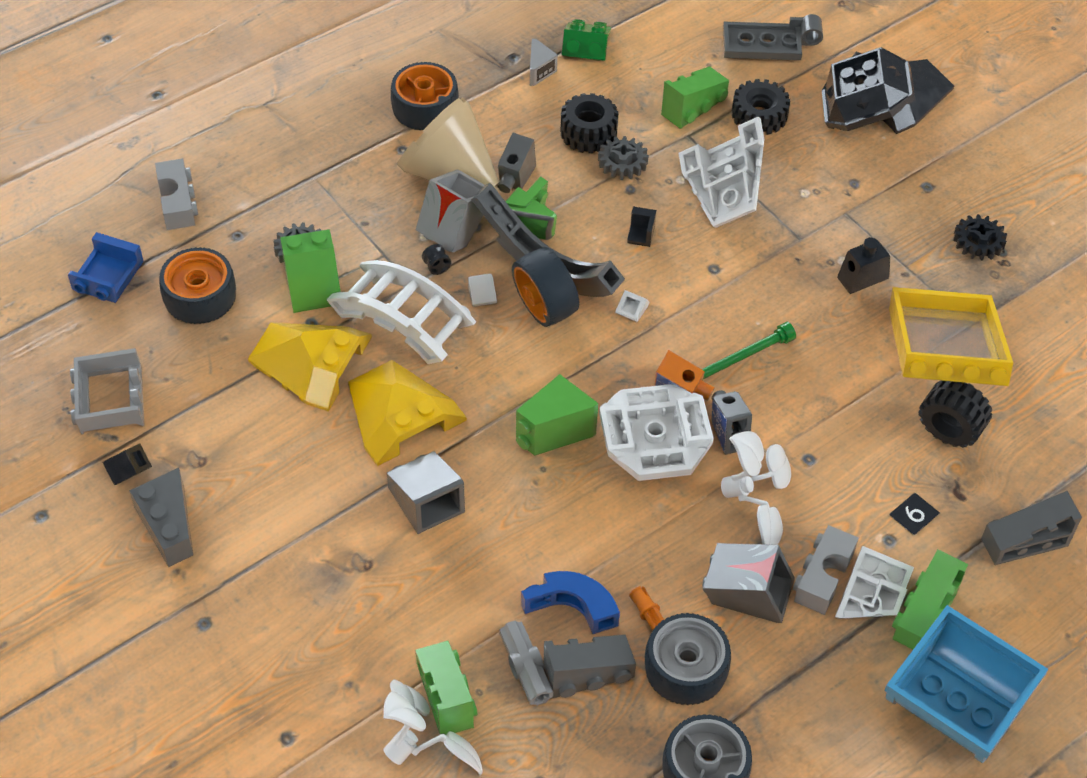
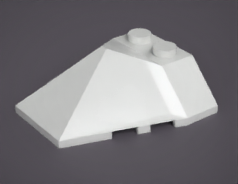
[679,117,764,228]

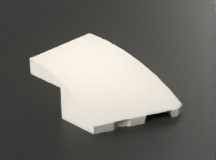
[835,546,914,619]

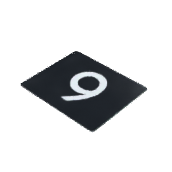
[889,493,940,535]

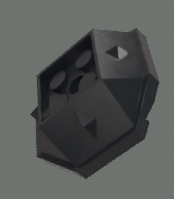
[822,47,915,131]

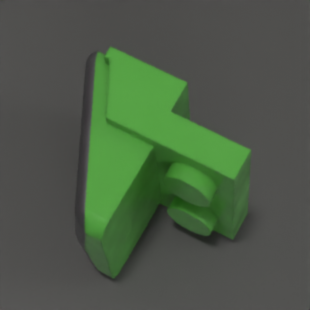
[505,176,557,240]

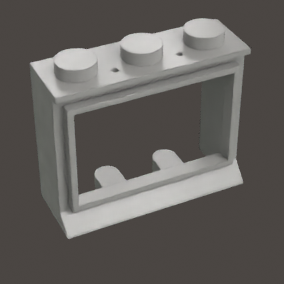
[70,348,145,434]

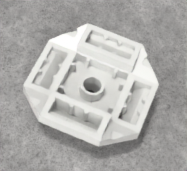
[599,384,713,481]

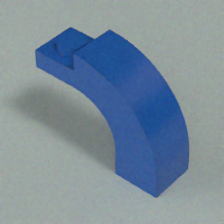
[521,571,620,634]

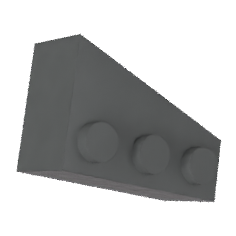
[129,468,193,567]
[981,491,1082,565]
[543,635,636,698]

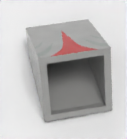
[415,169,484,253]

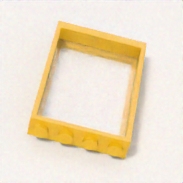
[889,287,1013,386]

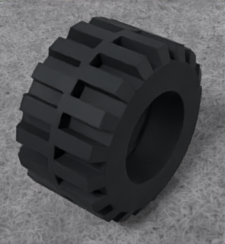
[560,93,619,153]
[918,380,993,448]

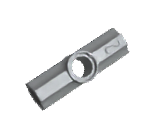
[499,620,553,706]

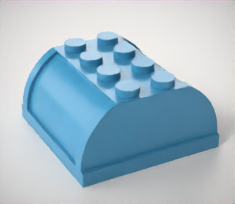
[884,605,1048,763]

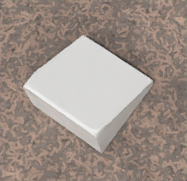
[468,274,497,307]
[615,290,650,322]

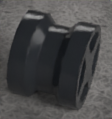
[422,244,451,275]

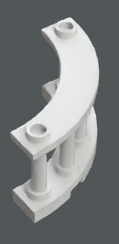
[327,260,476,364]

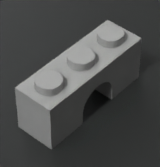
[155,158,198,230]
[793,525,859,615]

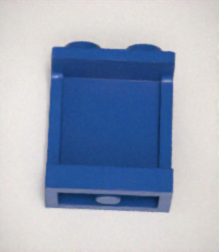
[68,232,144,303]

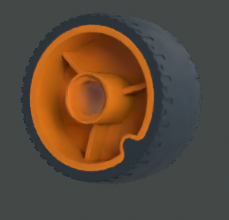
[391,62,459,130]
[159,247,236,324]
[511,247,580,327]

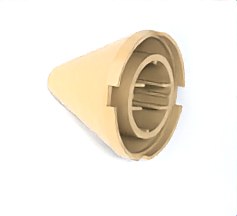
[397,97,499,192]

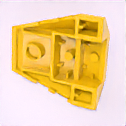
[248,322,372,412]
[348,360,467,466]

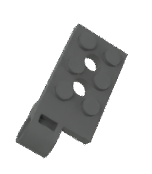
[723,14,823,60]

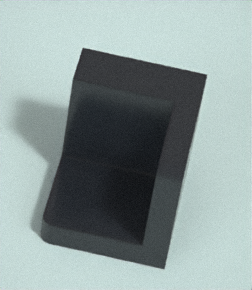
[627,206,657,247]
[102,444,152,485]

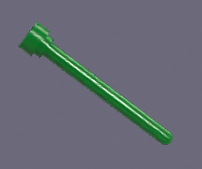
[702,321,796,379]

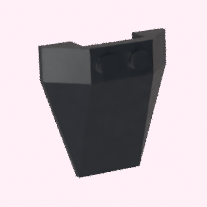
[883,59,954,134]

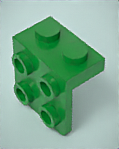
[562,19,611,61]

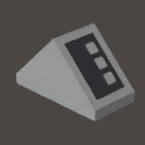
[530,39,558,86]

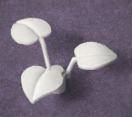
[721,431,791,545]
[383,680,482,776]

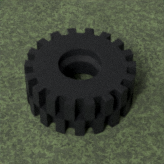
[732,79,790,135]

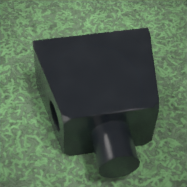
[837,237,890,294]

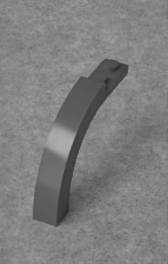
[471,183,625,297]

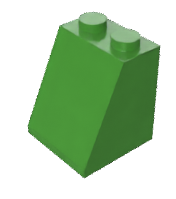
[280,229,341,313]
[516,374,598,456]

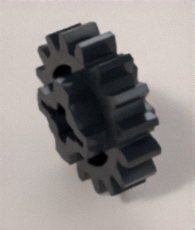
[953,214,1007,261]

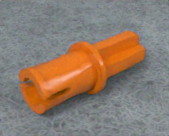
[629,586,664,630]

